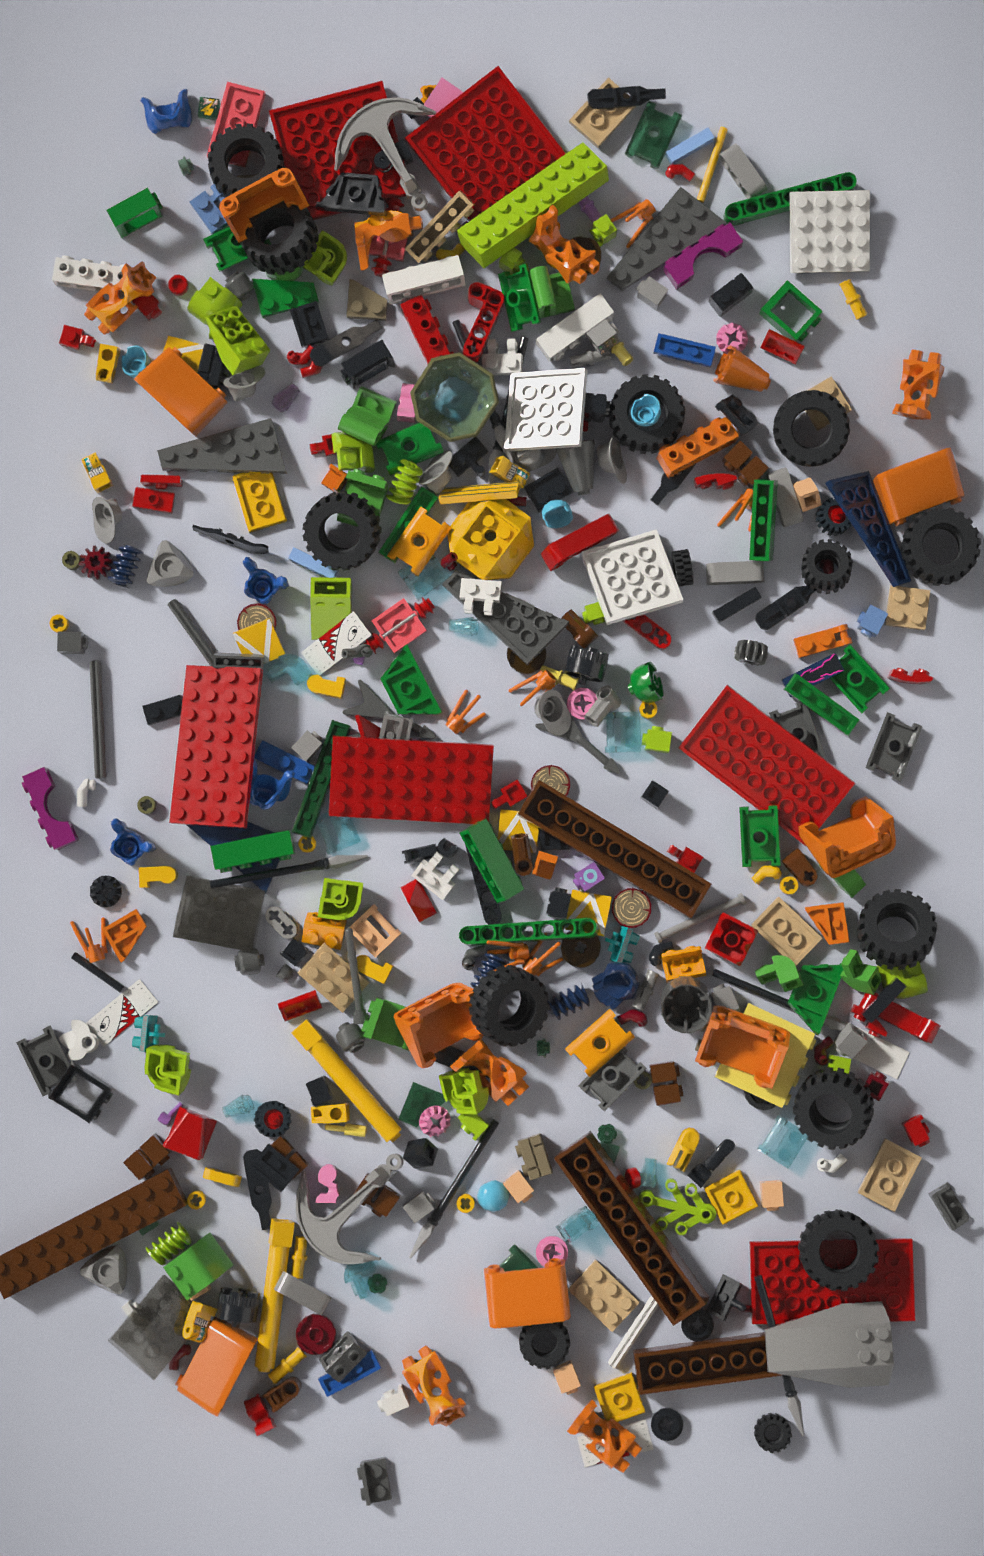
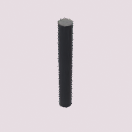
[71,952,125,993]

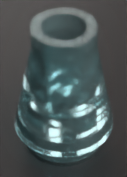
[449,617,479,636]
[222,1094,254,1118]
[640,1158,658,1189]

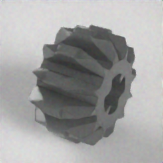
[734,639,768,666]

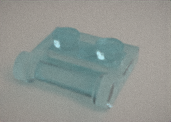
[397,554,450,600]
[604,712,641,753]
[317,812,361,855]
[757,1115,808,1169]

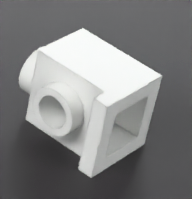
[377,1384,410,1416]

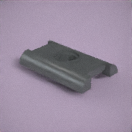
[769,702,826,757]
[865,712,922,782]
[16,1025,77,1096]
[578,1047,646,1112]

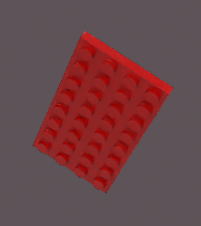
[169,665,263,828]
[678,684,855,846]
[329,735,494,824]
[749,1238,915,1324]

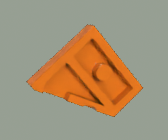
[805,902,849,945]
[102,909,147,962]

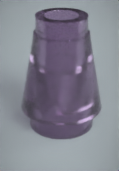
[271,383,300,413]

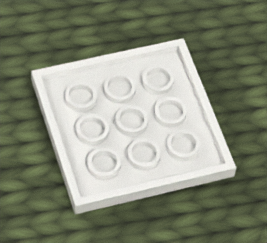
[790,190,870,273]
[504,368,587,451]
[581,530,683,625]

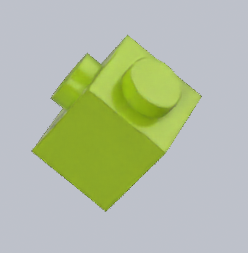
[641,726,672,753]

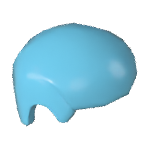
[121,345,151,378]
[631,394,661,427]
[542,500,573,529]
[477,1180,510,1212]

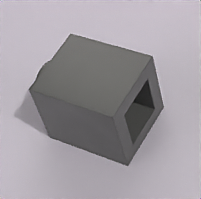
[57,631,88,654]

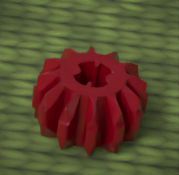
[79,546,114,580]

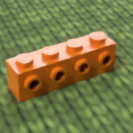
[656,417,739,478]

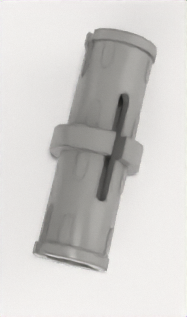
[569,350,611,369]
[632,969,660,1011]

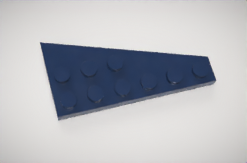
[825,471,911,587]
[187,822,280,894]

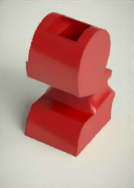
[244,1393,277,1436]

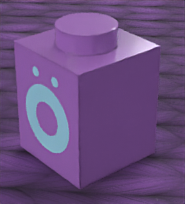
[572,862,605,892]

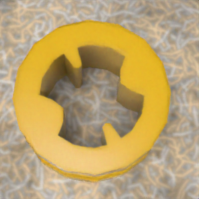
[49,614,69,633]
[639,702,657,719]
[298,836,316,853]
[779,876,799,895]
[187,1190,206,1210]
[456,1194,475,1213]

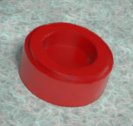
[168,275,189,296]
[625,1167,641,1189]

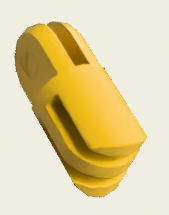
[667,1127,700,1172]

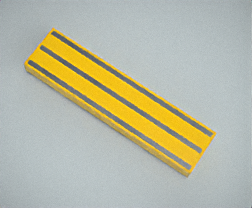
[439,482,520,504]

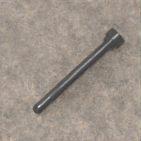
[345,928,369,1024]

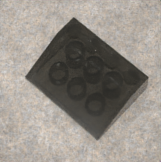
[173,875,266,952]
[107,1275,192,1381]

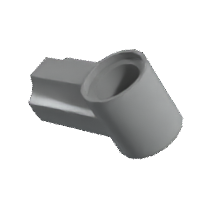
[584,685,621,727]

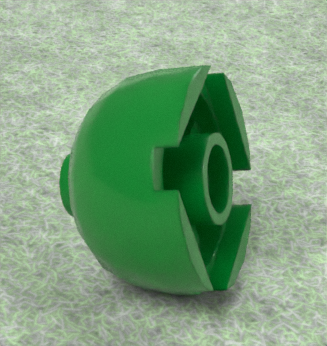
[628,662,664,703]

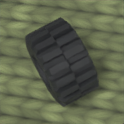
[801,539,853,594]
[519,1322,570,1370]

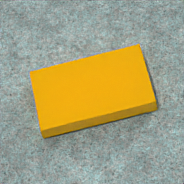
[232,472,287,533]

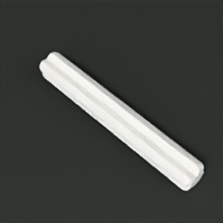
[608,1296,658,1369]

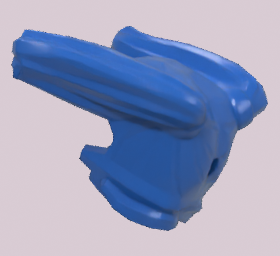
[140,89,192,134]
[243,557,289,605]
[249,760,295,810]
[110,818,156,866]

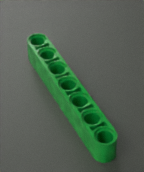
[723,172,857,226]
[459,918,599,946]

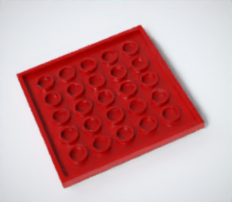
[405,66,566,222]
[269,81,407,220]

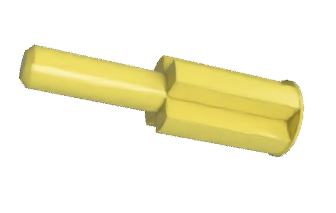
[325,1124,367,1137]

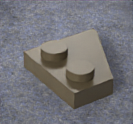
[347,279,388,321]

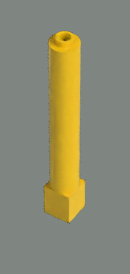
[291,1019,402,1143]
[254,1218,295,1372]

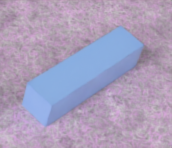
[665,127,715,164]
[288,547,339,578]

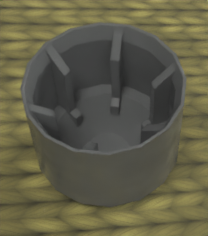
[661,976,712,1033]

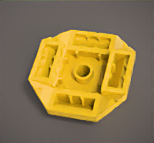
[448,499,534,580]

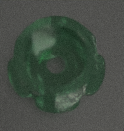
[536,1038,550,1058]
[597,1124,617,1144]
[367,1273,387,1293]

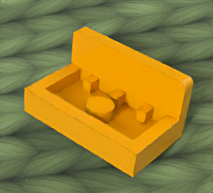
[301,912,347,950]
[661,946,706,984]

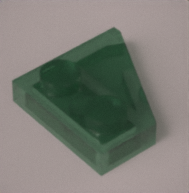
[398,1082,445,1127]

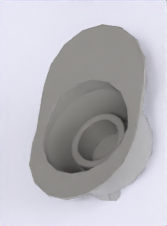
[223,366,266,402]
[597,436,627,484]
[511,448,556,472]
[419,451,453,494]
[92,497,122,543]
[534,690,571,735]

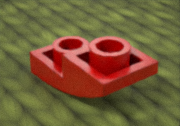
[693,473,737,490]
[888,668,933,684]
[850,1004,888,1038]

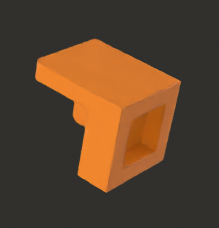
[321,464,347,493]
[532,851,558,880]

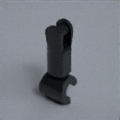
[402,838,458,864]
[687,1139,735,1188]

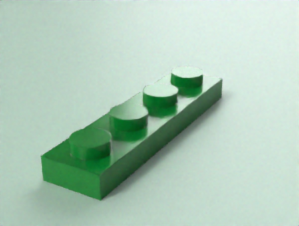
[378,486,438,564]
[784,673,860,736]

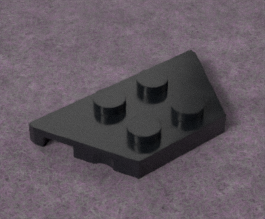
[315,172,387,216]

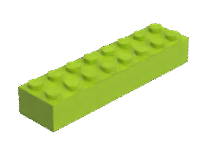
[457,142,609,268]

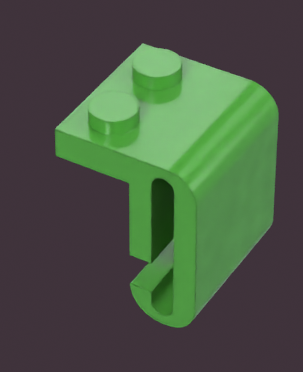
[530,266,575,318]
[338,386,397,446]
[337,469,388,527]
[361,997,409,1051]
[163,1232,234,1300]

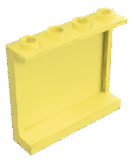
[714,1003,817,1108]

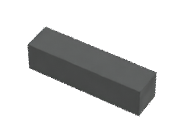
[213,653,264,669]

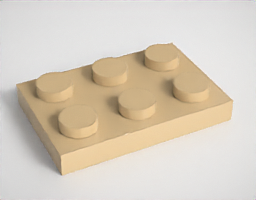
[569,77,637,148]
[750,896,822,966]
[297,943,369,1013]
[857,1138,922,1212]
[568,1259,640,1332]

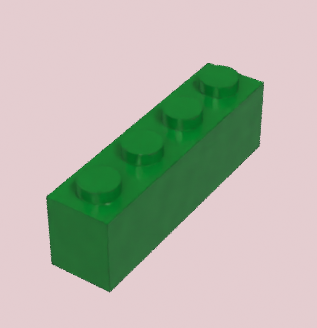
[749,479,778,561]
[459,819,524,903]
[210,830,296,873]

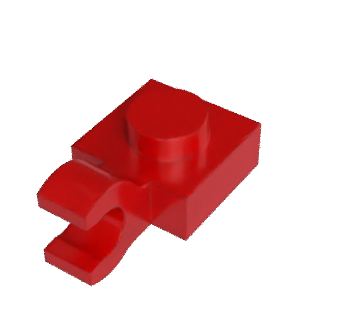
[59,325,96,350]
[309,434,337,457]
[491,779,528,809]
[667,845,703,873]

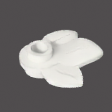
[59,1020,99,1060]

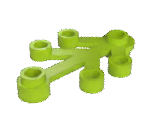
[639,1178,716,1235]

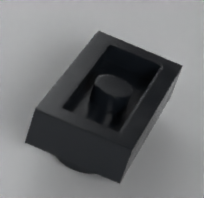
[142,695,183,726]

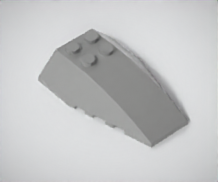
[765,1301,894,1388]

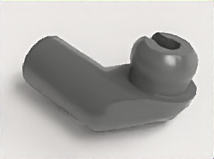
[341,644,373,659]
[462,945,486,970]

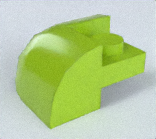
[303,230,347,286]
[187,277,243,325]
[332,432,375,473]
[318,878,364,920]
[876,961,928,999]
[144,1044,191,1096]
[439,1068,489,1114]

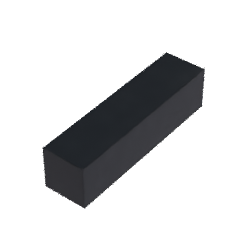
[712,587,762,623]
[861,977,906,1023]

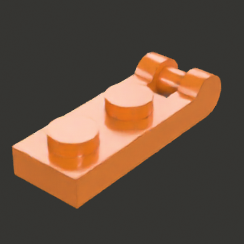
[793,624,853,659]

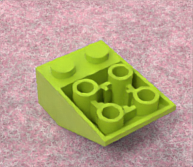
[205,306,270,375]
[310,577,352,640]

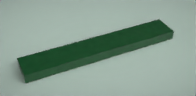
[291,720,352,839]

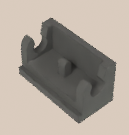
[928,1182,969,1231]

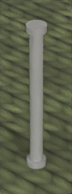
[654,893,746,944]

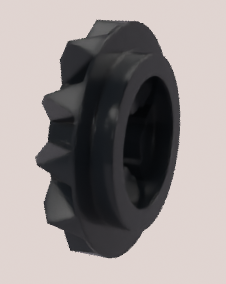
[90,875,122,907]
[681,1309,714,1342]
[651,1407,683,1441]

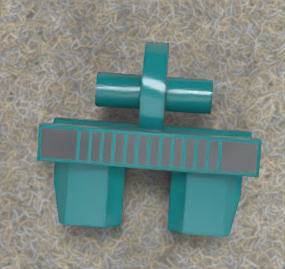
[604,926,640,963]
[132,1015,165,1052]

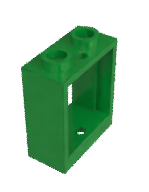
[106,187,163,238]
[759,280,823,342]

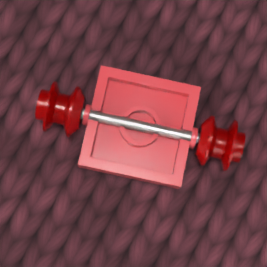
[369,197,408,277]
[363,597,435,654]

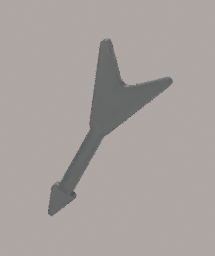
[343,679,436,739]
[535,714,620,774]

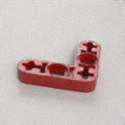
[623,614,671,649]

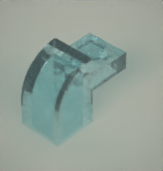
[266,654,313,686]
[556,1206,599,1243]
[344,1250,377,1300]

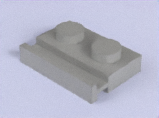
[379,713,413,740]

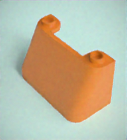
[219,168,309,243]
[134,347,228,437]
[873,447,965,526]
[799,796,896,878]
[394,983,484,1068]
[695,1005,790,1089]
[484,1258,571,1328]
[175,1316,258,1417]

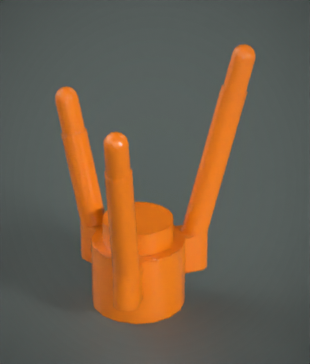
[610,199,656,248]
[717,489,753,532]
[508,670,557,706]
[445,690,486,735]
[70,917,108,963]
[522,933,563,977]
[487,940,529,971]

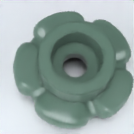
[178,156,194,176]

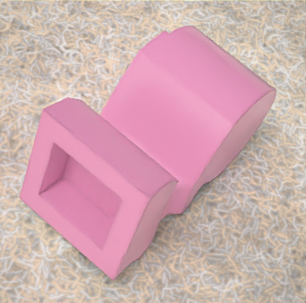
[397,383,416,423]
[315,1164,340,1203]

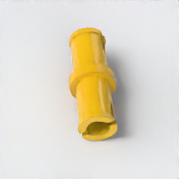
[839,279,868,320]
[291,1236,308,1279]
[268,1347,307,1384]

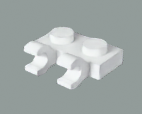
[482,339,523,375]
[460,578,502,616]
[411,852,459,900]

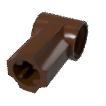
[561,609,599,650]
[511,833,533,876]

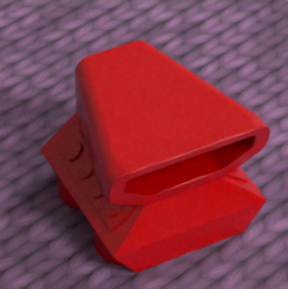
[705,912,758,966]
[163,1107,217,1160]

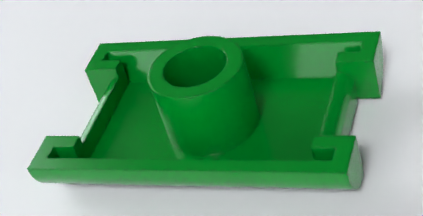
[203,227,272,272]
[498,263,541,332]
[376,422,444,476]
[830,644,890,714]
[739,805,781,867]

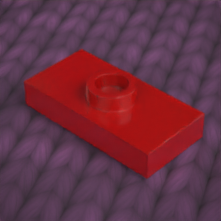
[760,329,805,365]
[140,475,183,490]
[132,487,175,513]
[278,990,323,1021]

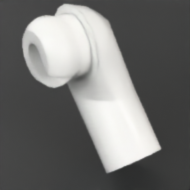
[77,778,96,807]
[817,1153,848,1173]

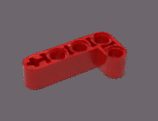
[463,282,504,363]
[540,514,620,571]
[859,992,941,1044]

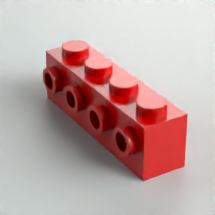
[400,294,454,367]

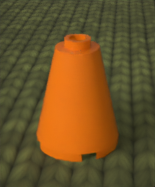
[713,345,771,392]

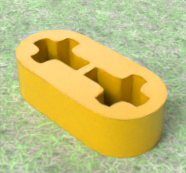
[203,1167,242,1187]

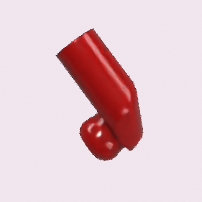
[665,164,696,182]
[287,345,313,365]
[300,361,323,378]

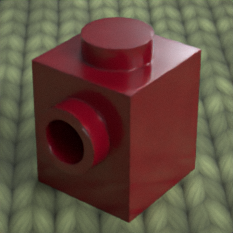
[863,1071,889,1101]

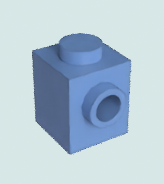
[857,605,888,638]

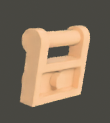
[349,904,401,958]

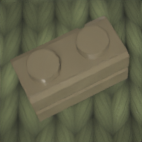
[515,1133,553,1180]

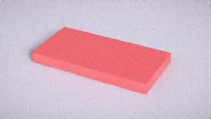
[207,82,266,167]

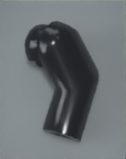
[649,941,674,966]

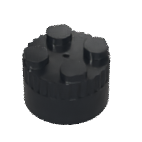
[564,645,609,685]
[216,1287,260,1327]

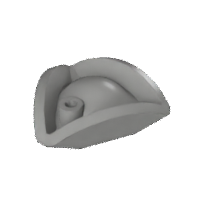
[146,540,193,587]
[80,1245,127,1294]

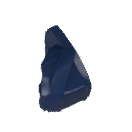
[592,962,640,1010]

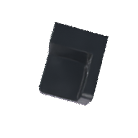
[640,780,669,809]
[280,938,310,966]
[306,1075,333,1107]
[403,1138,438,1169]

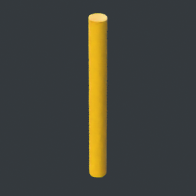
[697,127,728,203]

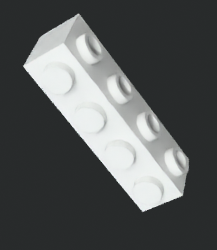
[382,255,466,305]
[52,256,131,296]
[536,293,614,362]

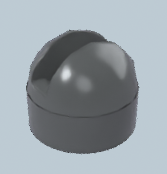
[276,963,293,981]

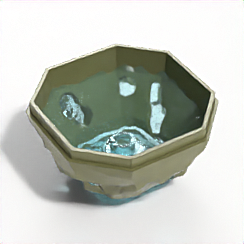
[410,352,499,442]

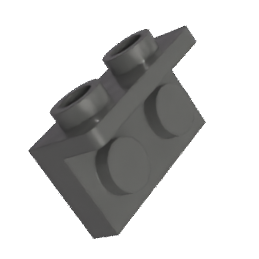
[319,1331,367,1382]
[357,1457,392,1506]

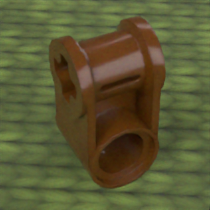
[781,848,818,887]
[262,1376,302,1413]

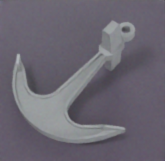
[334,98,436,211]
[296,1154,404,1264]

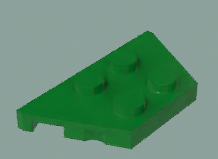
[380,645,442,715]
[788,963,844,1035]

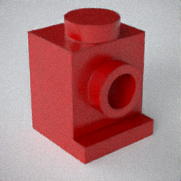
[132,295,162,321]
[901,1114,930,1147]

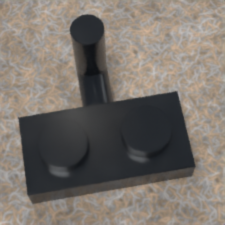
[449,437,489,477]
[706,1274,752,1321]

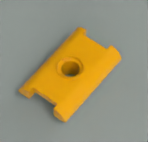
[387,507,451,576]
[565,1009,635,1077]

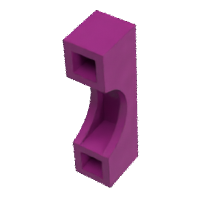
[663,223,743,290]
[22,767,79,850]

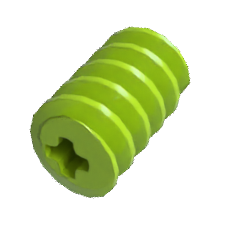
[386,459,423,505]
[146,1222,192,1266]

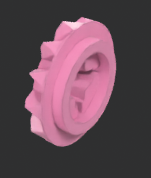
[716,323,748,354]
[567,688,597,720]
[419,1106,451,1137]
[536,1236,568,1267]

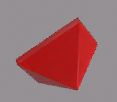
[355,715,381,738]
[400,879,437,923]

